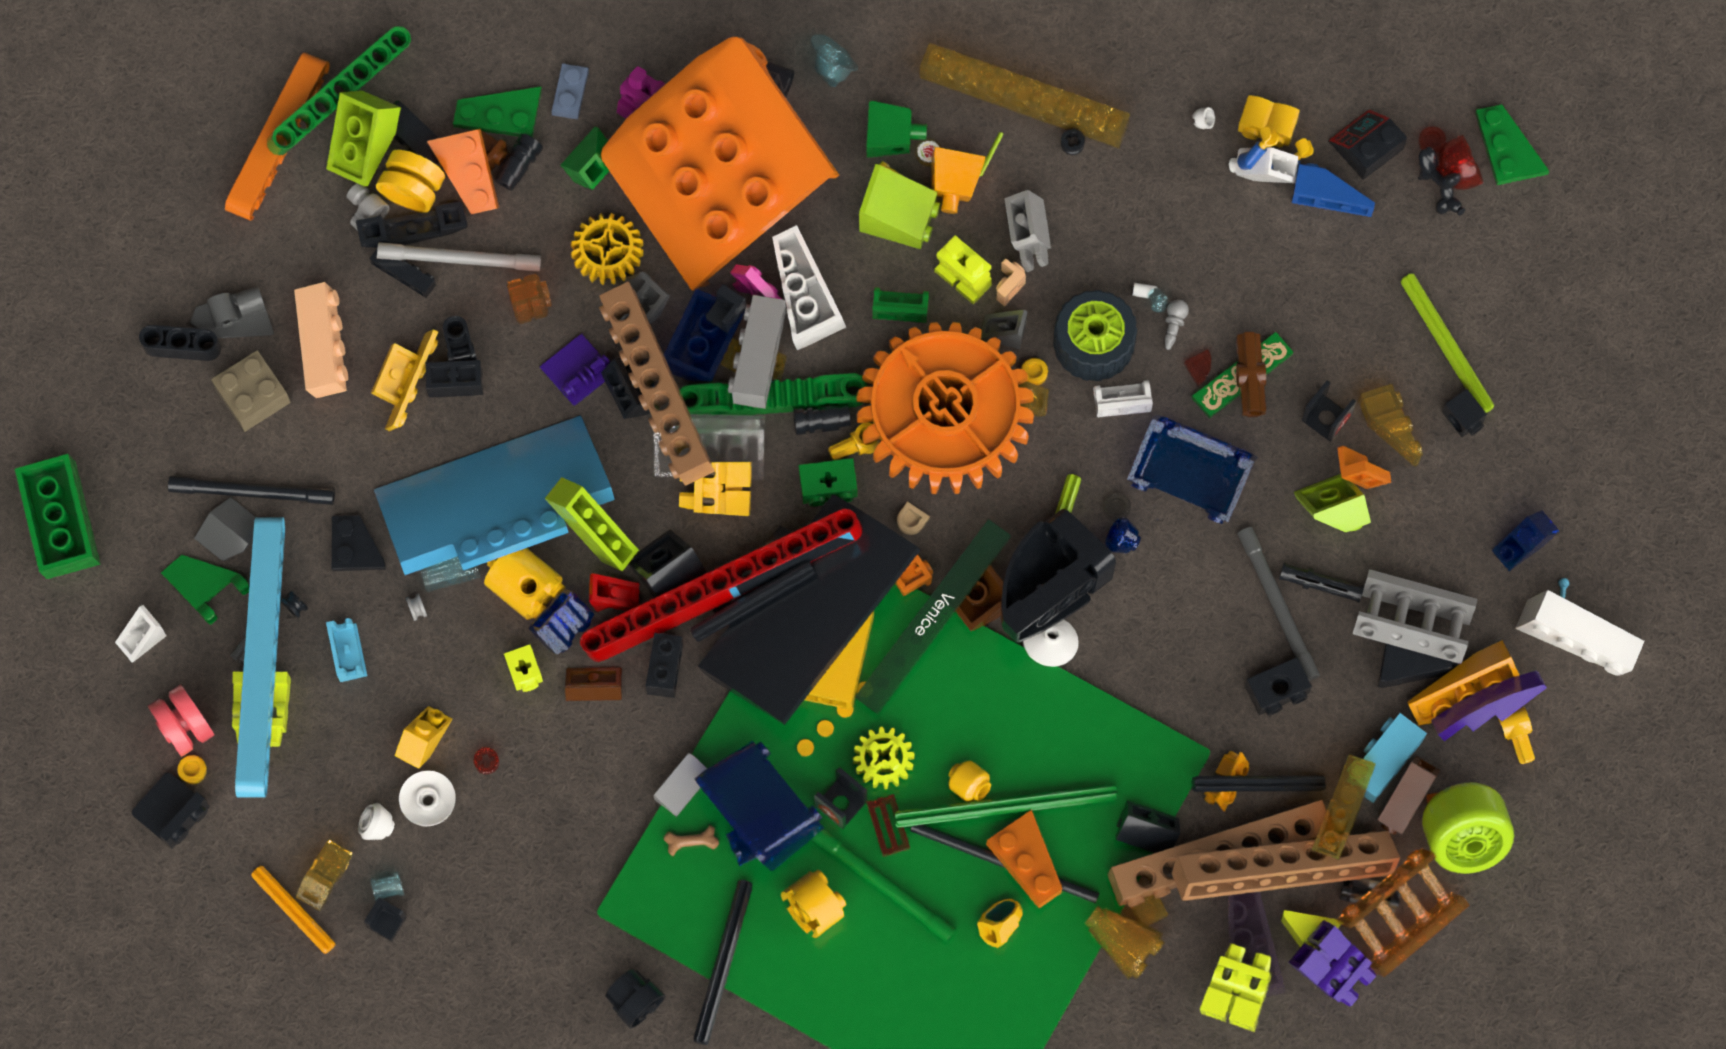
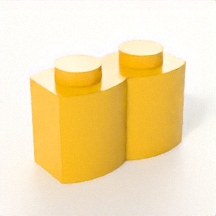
[1238,95,1300,147]

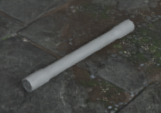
[377,242,541,272]

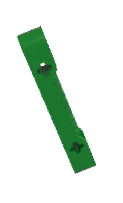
[679,373,867,419]

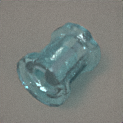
[370,871,404,901]

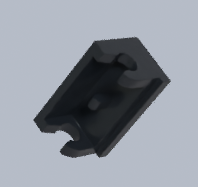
[426,360,483,398]
[1116,800,1181,853]

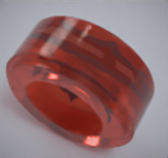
[1418,127,1446,153]

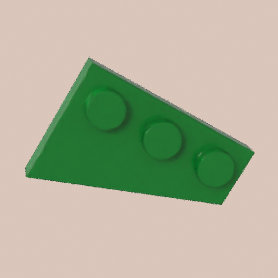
[453,87,542,138]
[1475,104,1549,185]

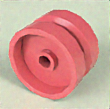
[147,684,214,757]

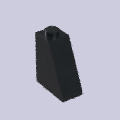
[1378,643,1457,688]

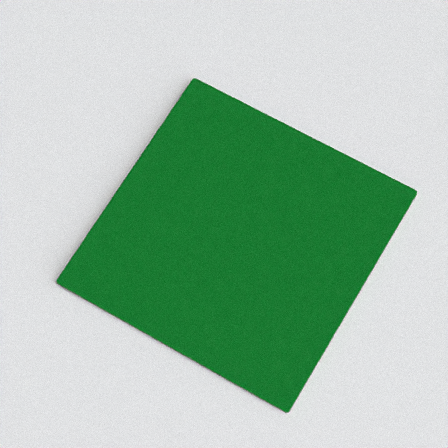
[597,584,1210,1049]

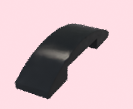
[356,201,468,248]

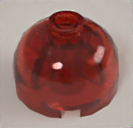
[1437,135,1484,190]

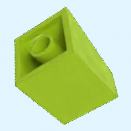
[859,164,941,249]

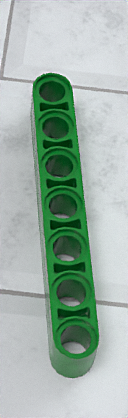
[267,26,411,155]

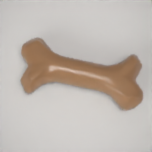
[664,825,719,856]

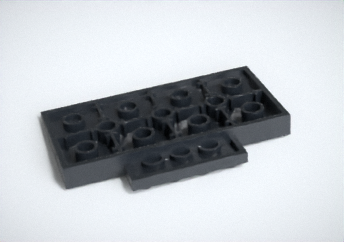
[698,494,921,725]

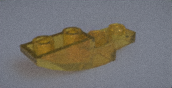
[1312,754,1376,860]

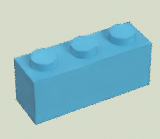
[1346,713,1427,803]

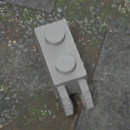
[1005,190,1051,272]

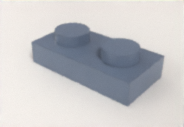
[552,64,589,119]

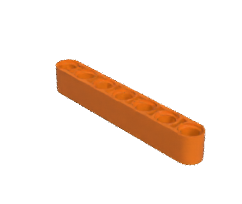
[225,53,330,221]

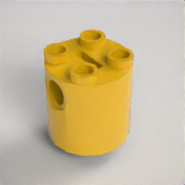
[484,548,565,621]

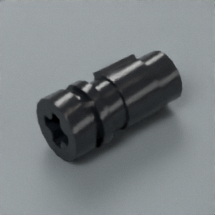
[495,133,543,191]
[793,404,851,435]

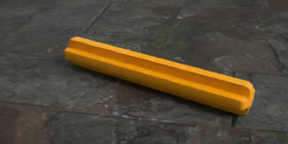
[251,866,335,954]

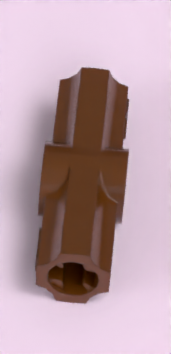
[1236,332,1266,417]

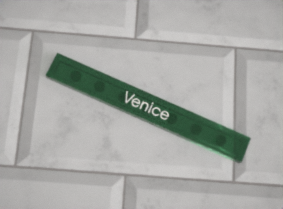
[855,519,1011,715]

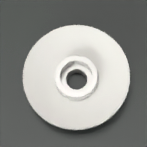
[1023,620,1079,667]
[399,771,456,826]

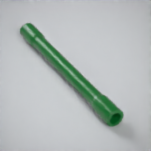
[811,827,957,943]

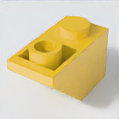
[395,706,452,769]

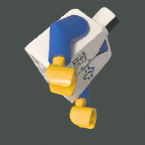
[1229,126,1313,183]

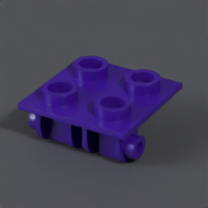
[540,333,610,406]

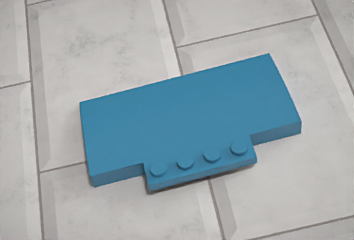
[374,415,615,575]

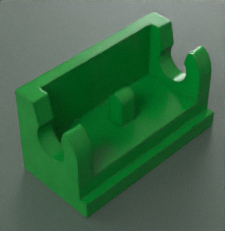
[872,287,929,323]

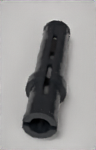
[1279,563,1364,603]

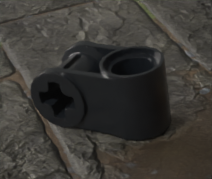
[443,315,477,362]

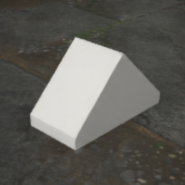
[115,605,166,662]

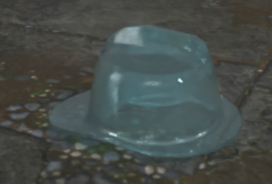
[811,35,858,87]

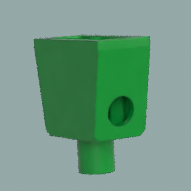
[867,101,927,158]

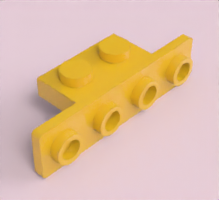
[371,329,438,431]

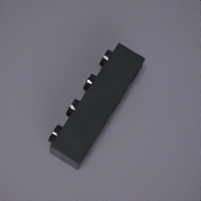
[369,248,436,298]

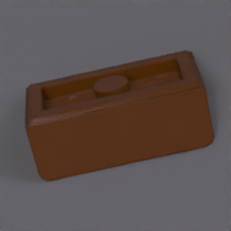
[565,667,622,701]

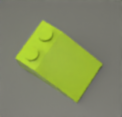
[326,91,401,186]

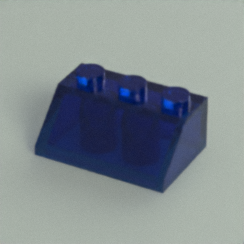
[664,289,745,381]

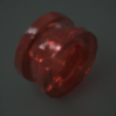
[473,747,499,775]

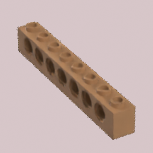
[599,281,715,486]
[1107,800,1334,907]
[1172,831,1400,901]

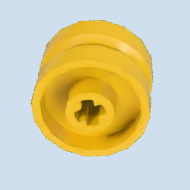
[376,150,445,213]

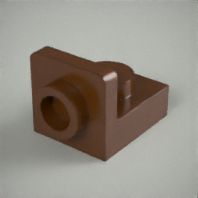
[481,130,508,171]

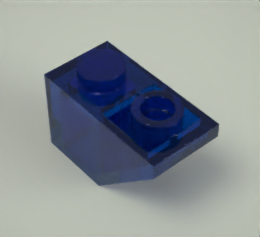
[1492,510,1560,572]

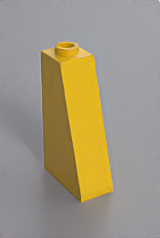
[805,611,874,710]

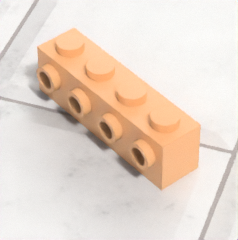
[294,282,348,398]

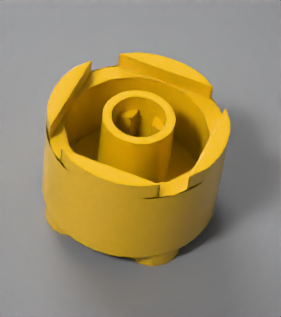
[781,870,846,938]

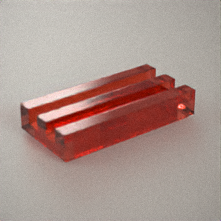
[867,794,910,857]

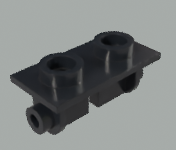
[1340,878,1402,912]

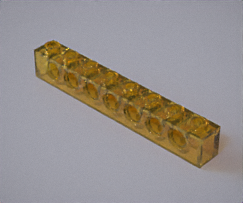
[920,43,1130,148]

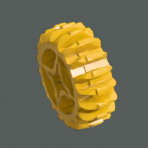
[571,213,644,285]

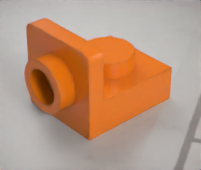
[895,554,933,596]

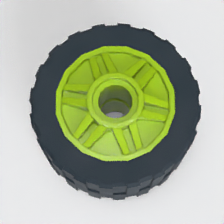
[1053,290,1137,381]

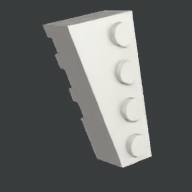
[772,225,846,350]
[1515,590,1644,675]

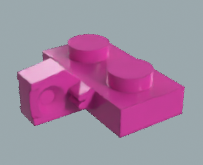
[730,264,781,299]

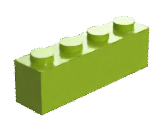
[545,477,639,571]

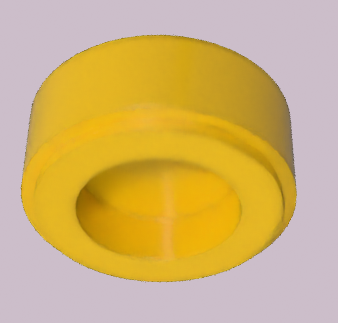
[1021,358,1048,386]
[177,755,207,784]

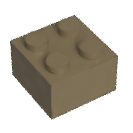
[211,350,291,432]

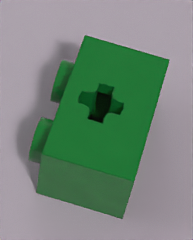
[799,458,858,507]

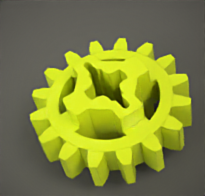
[853,727,914,789]

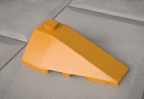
[1407,640,1519,726]

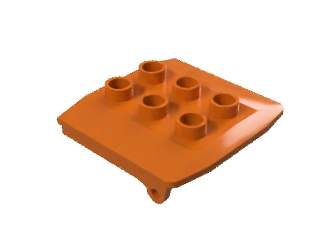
[601,37,839,291]

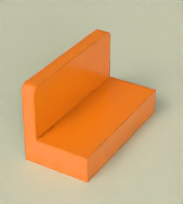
[1337,446,1391,489]

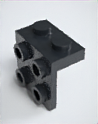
[132,773,210,849]

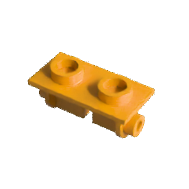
[1204,751,1250,812]

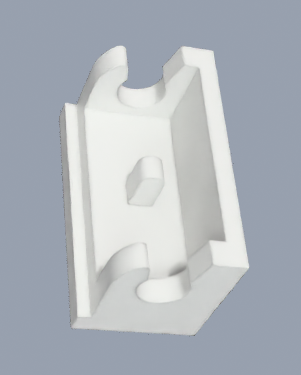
[1093,380,1153,417]

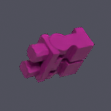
[616,66,666,119]

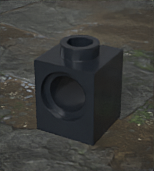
[1442,389,1487,437]

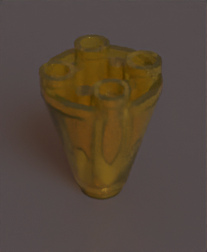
[1085,906,1165,980]

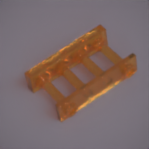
[1336,848,1470,977]

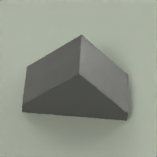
[981,310,1028,349]

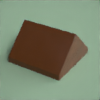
[938,554,1003,632]

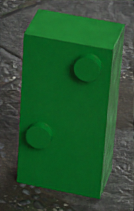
[15,454,101,579]

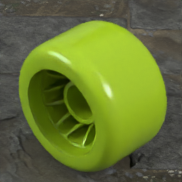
[1422,782,1514,874]

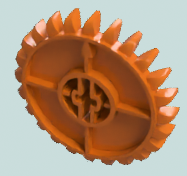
[857,322,1034,494]

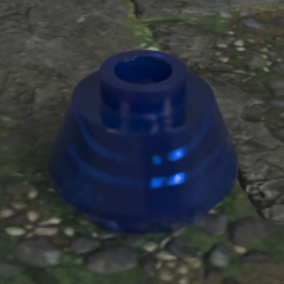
[1105,517,1141,554]

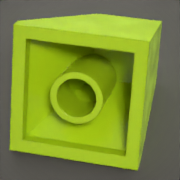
[1294,474,1371,532]

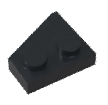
[332,515,386,571]

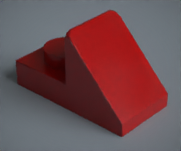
[589,573,639,612]

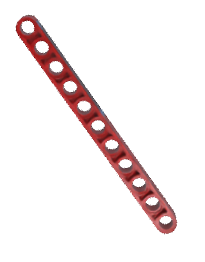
[580,509,863,662]

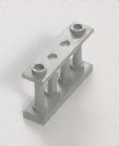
[1352,569,1477,664]

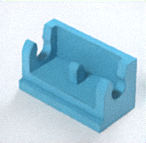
[326,618,367,682]

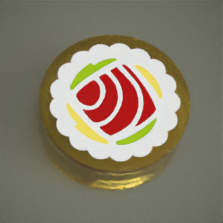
[915,139,942,167]

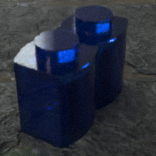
[528,589,594,655]

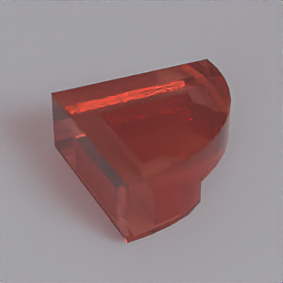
[1184,349,1211,386]

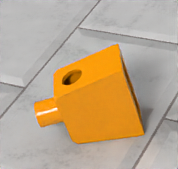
[932,147,985,214]

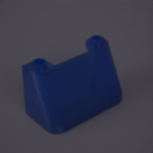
[1127,415,1258,524]
[694,740,824,871]

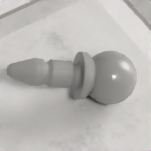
[1165,299,1189,350]

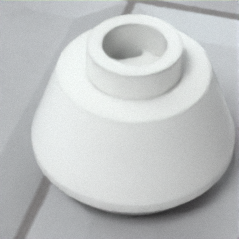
[358,803,394,840]

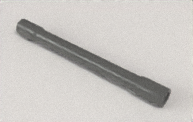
[1237,527,1320,681]

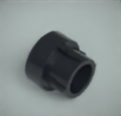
[605,969,666,1029]

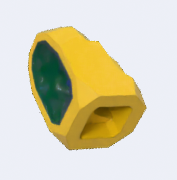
[977,899,1023,948]

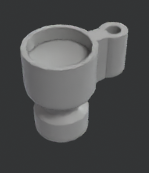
[347,183,390,230]

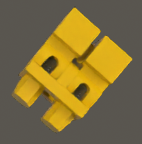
[679,462,752,516]

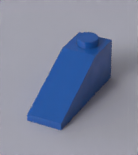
[1292,163,1375,217]

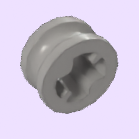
[406,593,427,621]

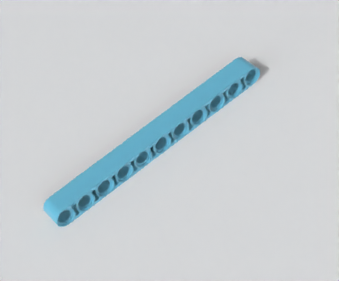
[235,517,285,798]

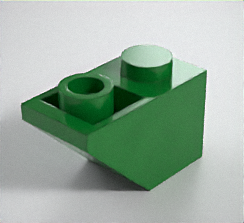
[561,127,609,190]

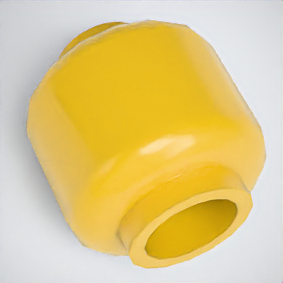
[948,761,991,802]

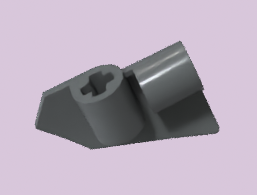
[190,286,274,338]

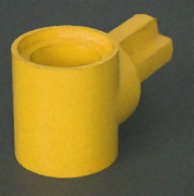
[829,423,880,460]
[1498,707,1535,764]

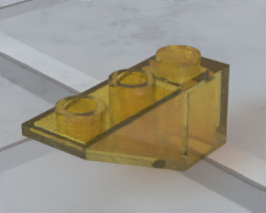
[1358,384,1423,467]

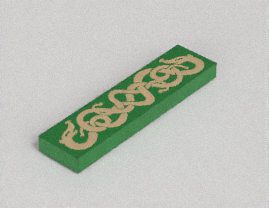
[1192,332,1293,419]

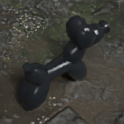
[1418,147,1465,216]

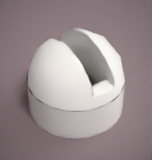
[1192,107,1215,129]

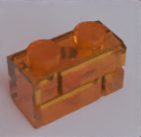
[507,273,552,324]

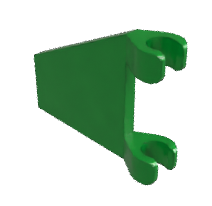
[161,555,250,625]

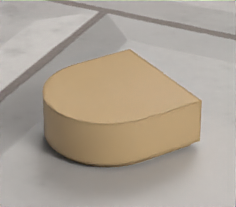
[897,501,930,535]

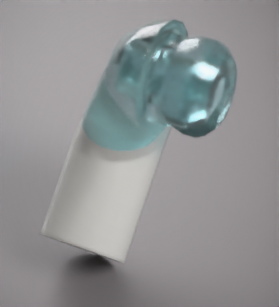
[1132,283,1168,312]

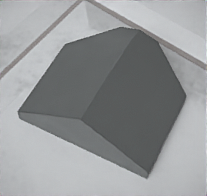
[620,271,670,337]
[194,497,256,561]

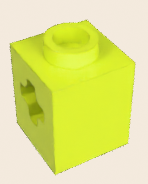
[504,645,543,692]

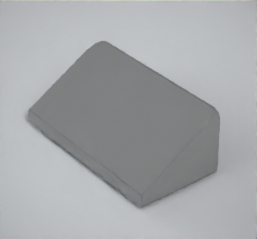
[654,753,712,817]

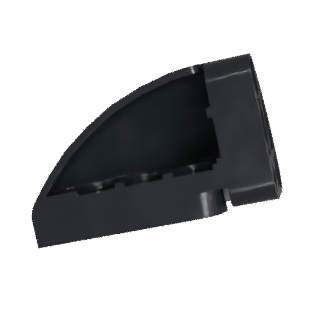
[1001,509,1116,643]

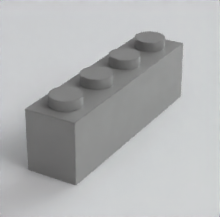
[728,295,786,409]

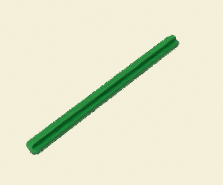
[894,784,1118,828]

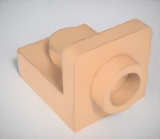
[996,259,1026,306]

